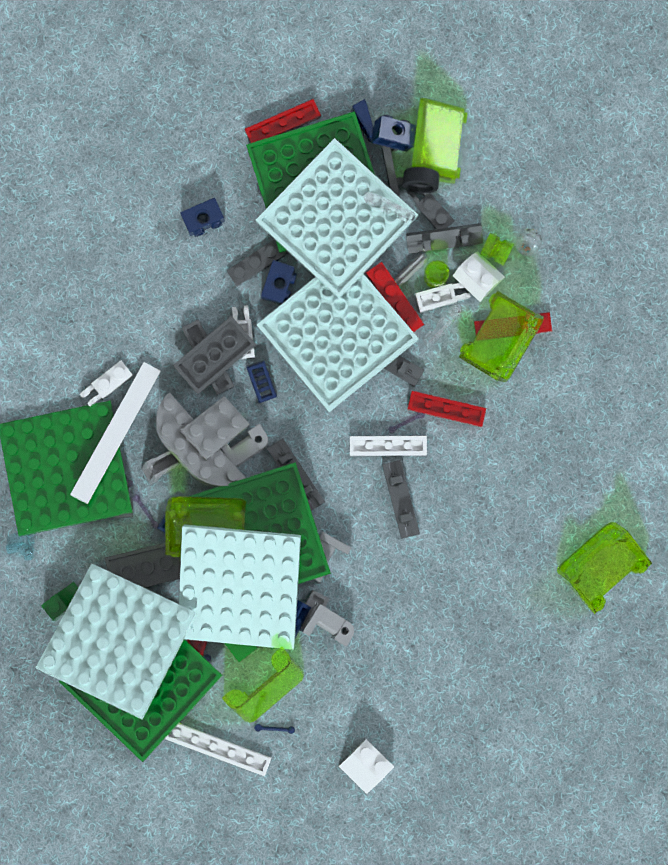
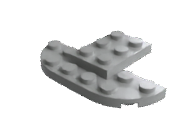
[156,392,250,487]

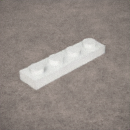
[350,436,427,456]

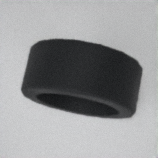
[402,167,440,193]

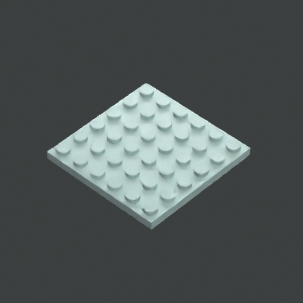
[256,138,418,298]
[257,274,418,412]
[179,524,301,650]
[36,564,197,720]

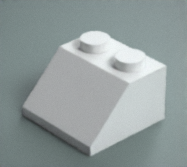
[453,251,505,302]
[339,738,394,794]

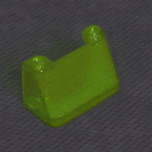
[411,97,468,184]
[459,291,544,382]
[165,496,246,557]
[557,522,652,614]
[222,647,304,723]

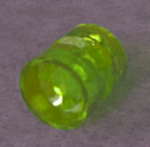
[480,232,514,266]
[424,260,450,288]

